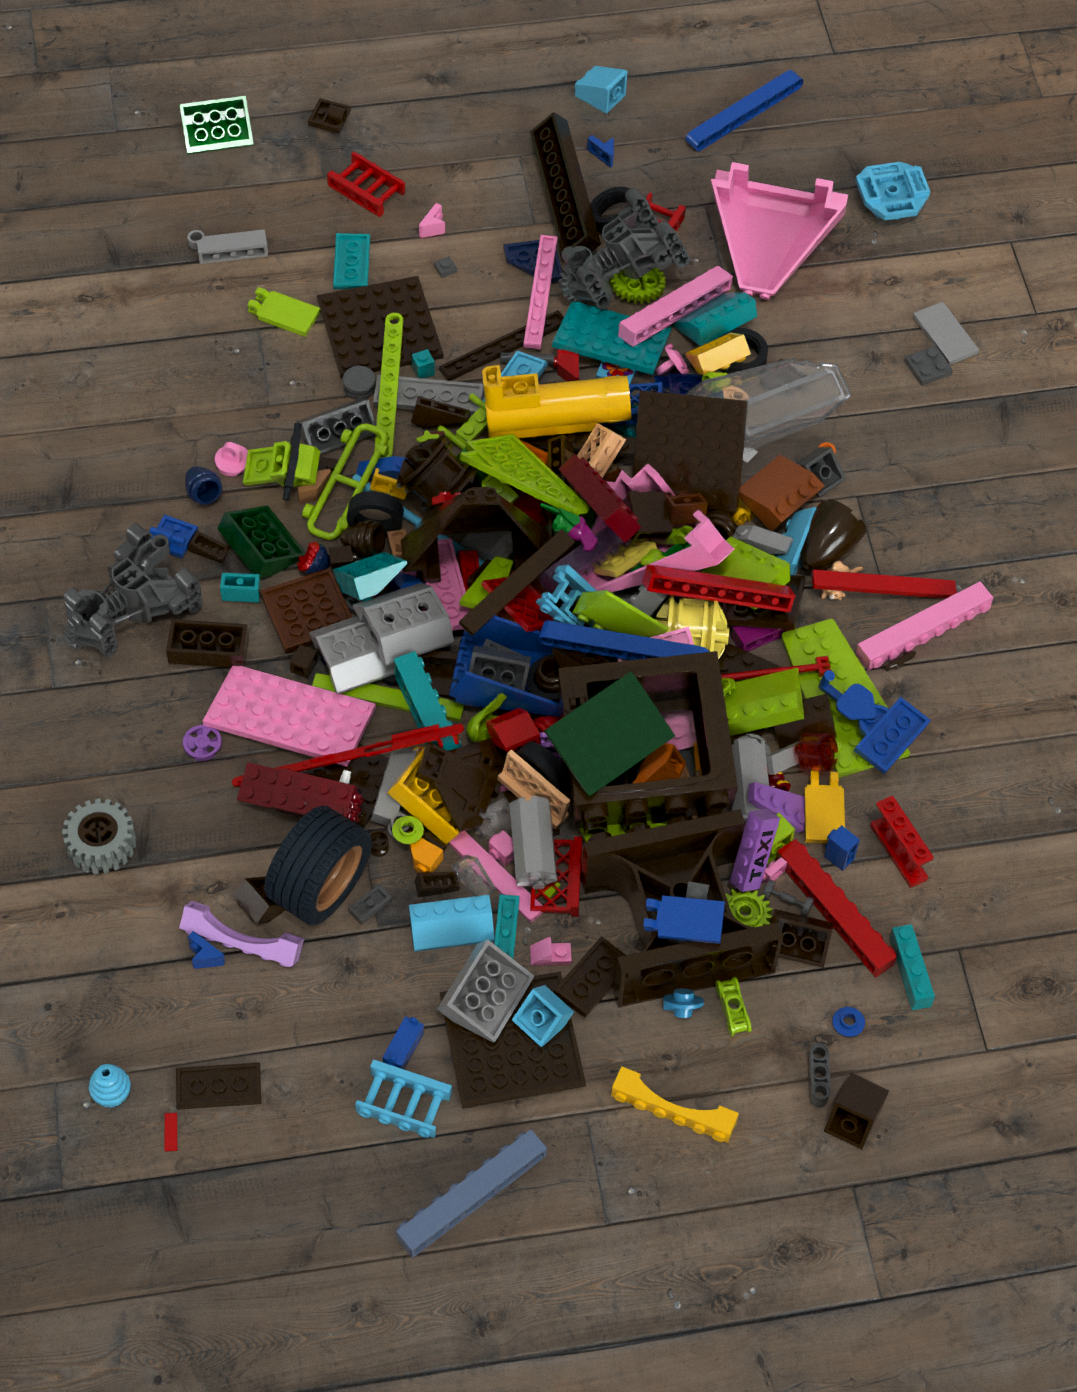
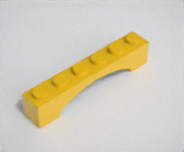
[611,1066,739,1143]

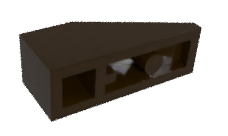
[411,396,470,427]

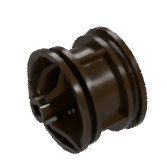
[396,435,477,515]

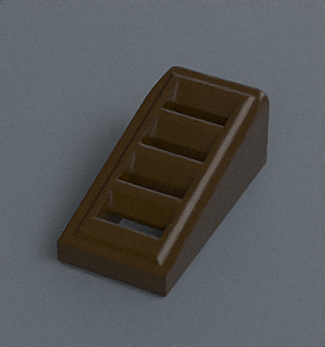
[187,531,230,563]
[415,871,460,897]

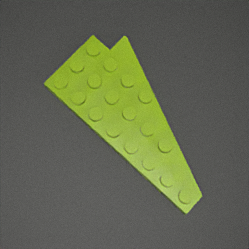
[459,434,589,515]

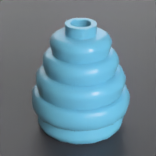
[88,1064,131,1107]

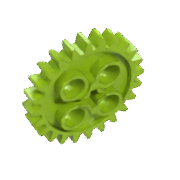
[610,268,666,304]

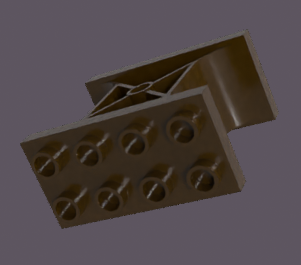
[581,808,783,1008]

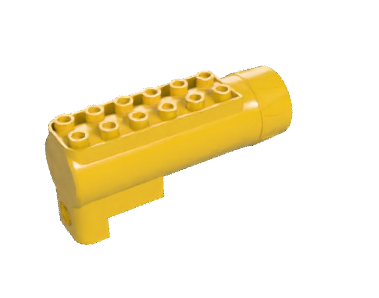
[482,365,631,439]

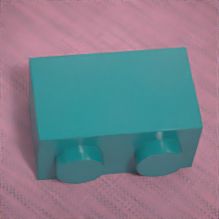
[220,573,261,603]

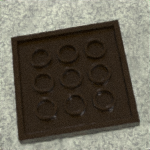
[722,575,806,630]
[308,744,389,828]

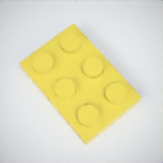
[592,540,657,578]

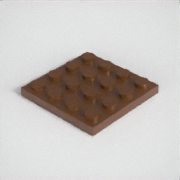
[260,568,352,653]

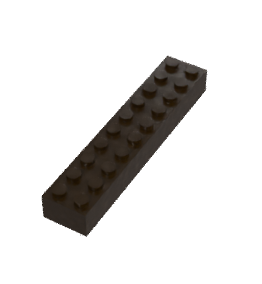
[530,112,601,252]

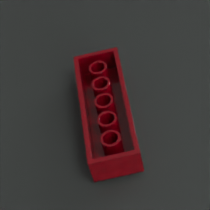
[559,454,642,543]

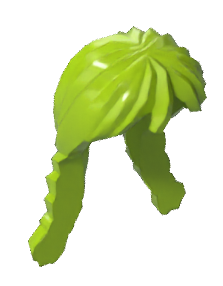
[466,693,531,743]

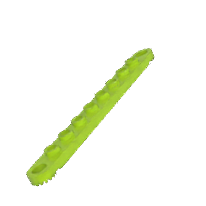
[374,313,403,458]

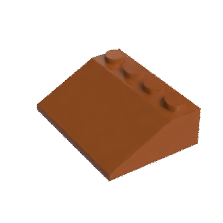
[739,455,825,531]

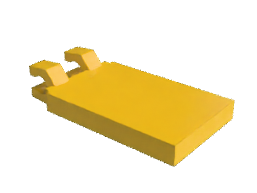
[804,771,845,844]

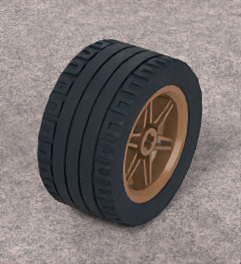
[264,806,372,925]

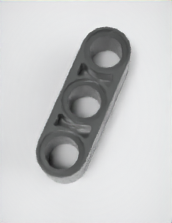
[808,1043,831,1107]

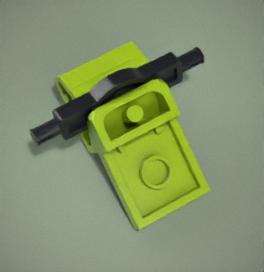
[243,423,320,501]

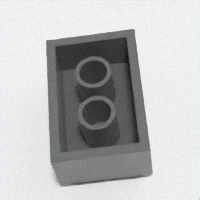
[469,646,531,691]

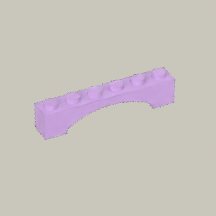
[179,901,304,967]

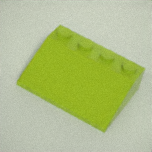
[701,537,790,610]
[572,590,669,638]
[725,668,805,736]

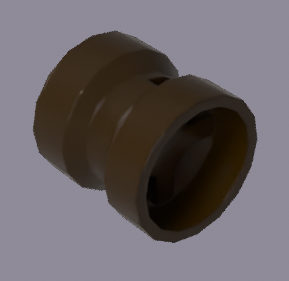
[370,830,389,857]

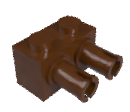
[664,490,708,526]

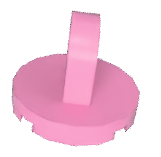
[655,343,690,376]
[214,442,248,477]

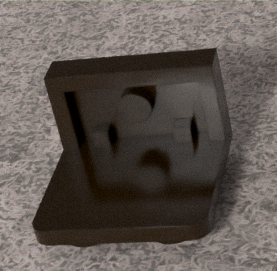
[418,651,457,697]

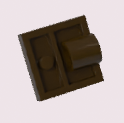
[308,98,351,133]

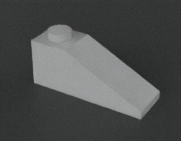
[733,525,794,554]

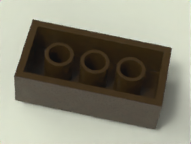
[166,619,249,668]

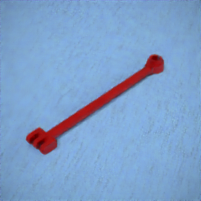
[721,656,832,680]

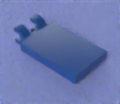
[643,896,725,944]

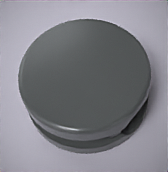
[343,366,376,400]

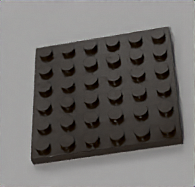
[317,276,443,379]
[632,390,748,512]
[440,971,586,1109]

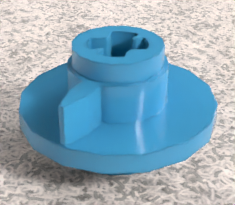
[663,988,704,1018]

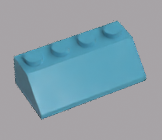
[774,507,817,575]
[409,895,495,952]

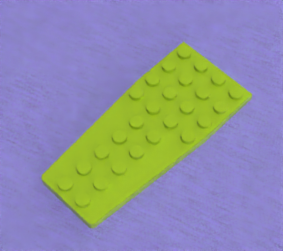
[781,619,910,778]

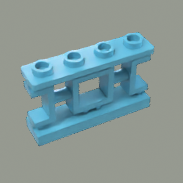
[536,565,597,628]

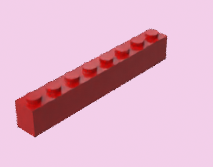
[642,564,796,612]
[775,839,897,978]

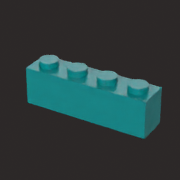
[889,924,935,1011]

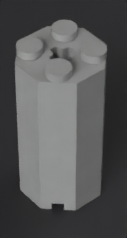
[732,738,769,825]
[509,796,557,890]

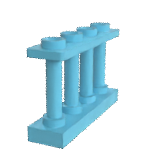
[355,1059,452,1138]

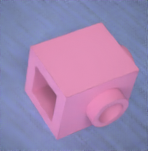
[489,830,514,866]

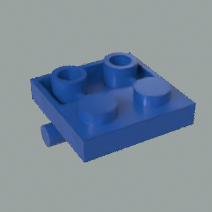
[149,515,198,558]

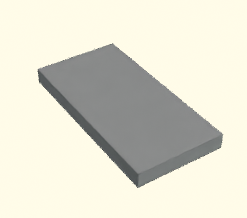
[913,302,979,365]

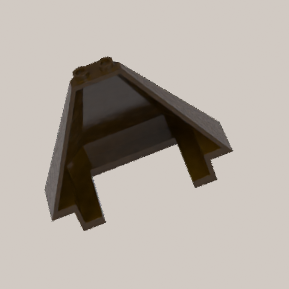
[401,487,548,583]

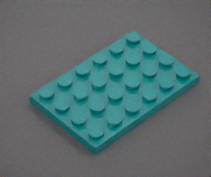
[552,302,672,375]

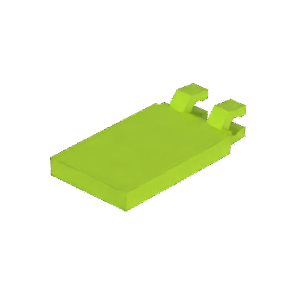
[247,287,320,337]

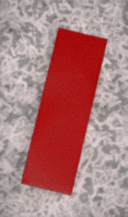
[164,1113,177,1152]

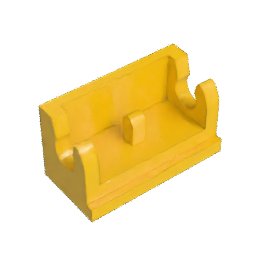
[370,468,407,500]

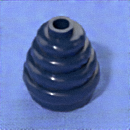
[185,466,222,505]

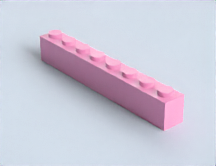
[618,266,733,347]
[855,582,993,670]

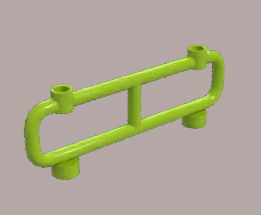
[302,423,389,540]

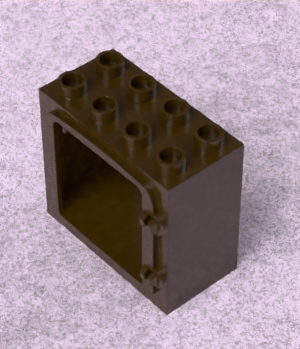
[557,651,738,835]

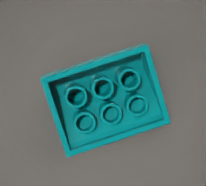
[671,292,757,346]
[333,552,407,602]

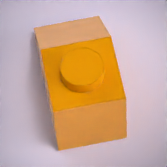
[408,831,443,873]

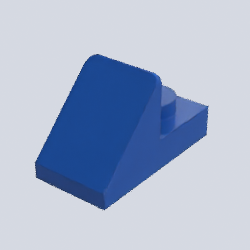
[587,135,614,168]
[188,931,225,969]

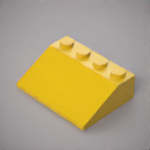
[387,747,472,844]

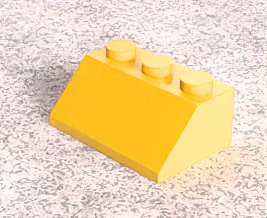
[685,332,751,375]

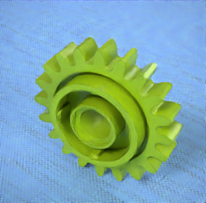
[725,889,773,927]

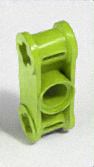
[715,977,752,1036]

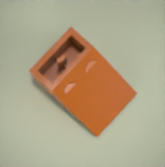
[633,743,686,783]

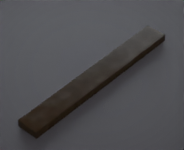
[439,310,564,381]
[459,529,576,636]

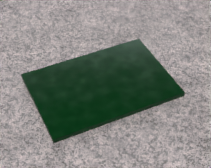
[544,671,675,797]

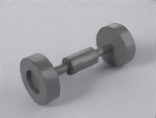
[763,879,814,916]

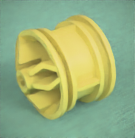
[656,595,729,659]

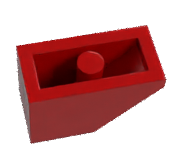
[554,350,579,382]

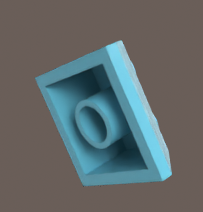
[512,985,574,1047]

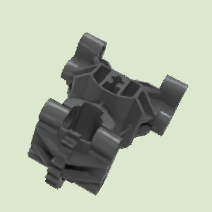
[559,188,690,309]
[63,523,203,657]

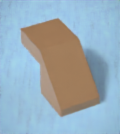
[297,469,331,504]

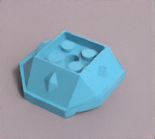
[855,162,930,220]

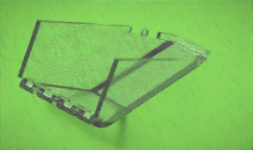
[685,358,852,453]

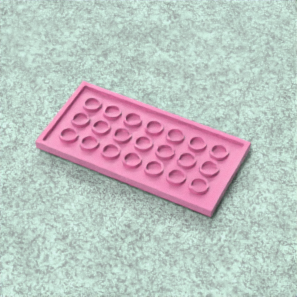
[203,666,376,767]

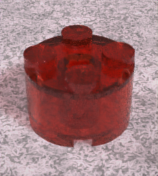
[794,733,838,772]

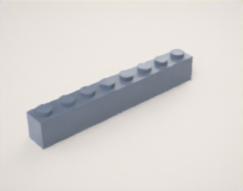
[396,1130,547,1258]

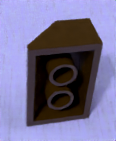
[774,694,837,749]
[771,909,834,968]

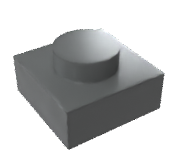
[434,256,457,278]

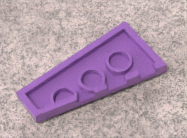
[748,782,805,833]

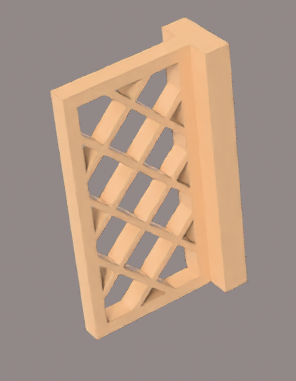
[574,423,626,495]
[497,750,570,830]

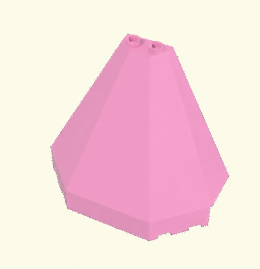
[711,162,848,300]
[572,464,734,592]

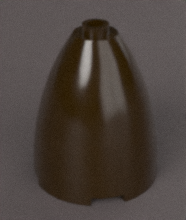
[799,499,867,573]

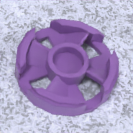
[183,725,222,761]

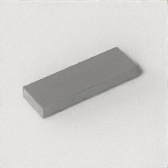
[766,740,810,775]

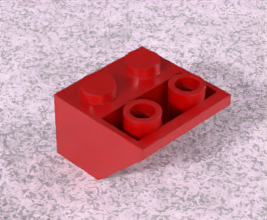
[485,708,540,752]

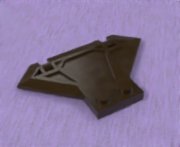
[415,738,503,832]

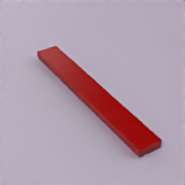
[811,570,957,599]

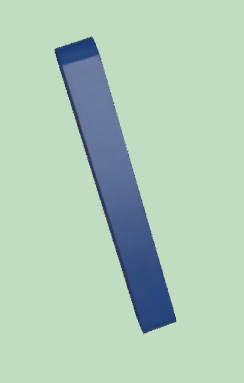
[685,70,804,152]
[538,621,709,660]

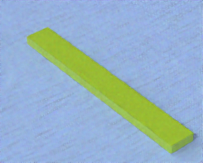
[312,673,465,722]

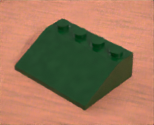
[217,505,306,578]

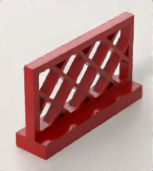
[481,572,553,632]
[530,836,582,917]

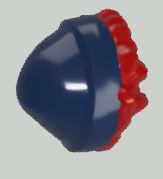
[297,542,330,574]

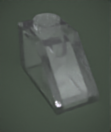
[451,855,496,896]

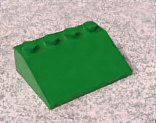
[179,96,254,154]

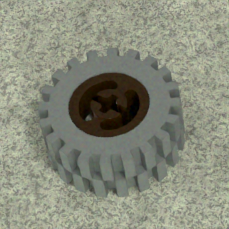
[62,799,136,874]

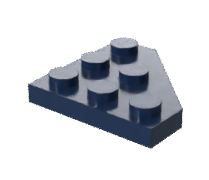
[503,240,563,283]

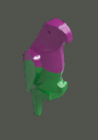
[540,503,598,552]

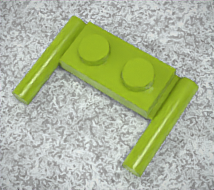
[437,393,488,450]

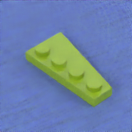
[459,556,514,609]

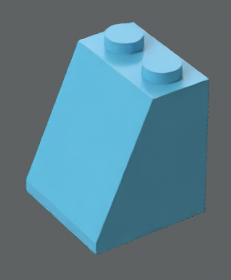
[575,66,627,114]

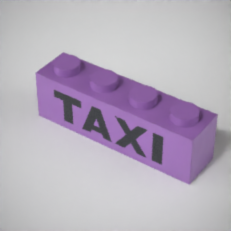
[729,809,780,892]

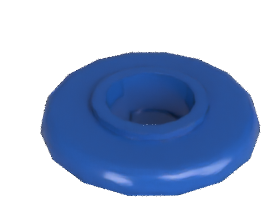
[833,1007,865,1037]

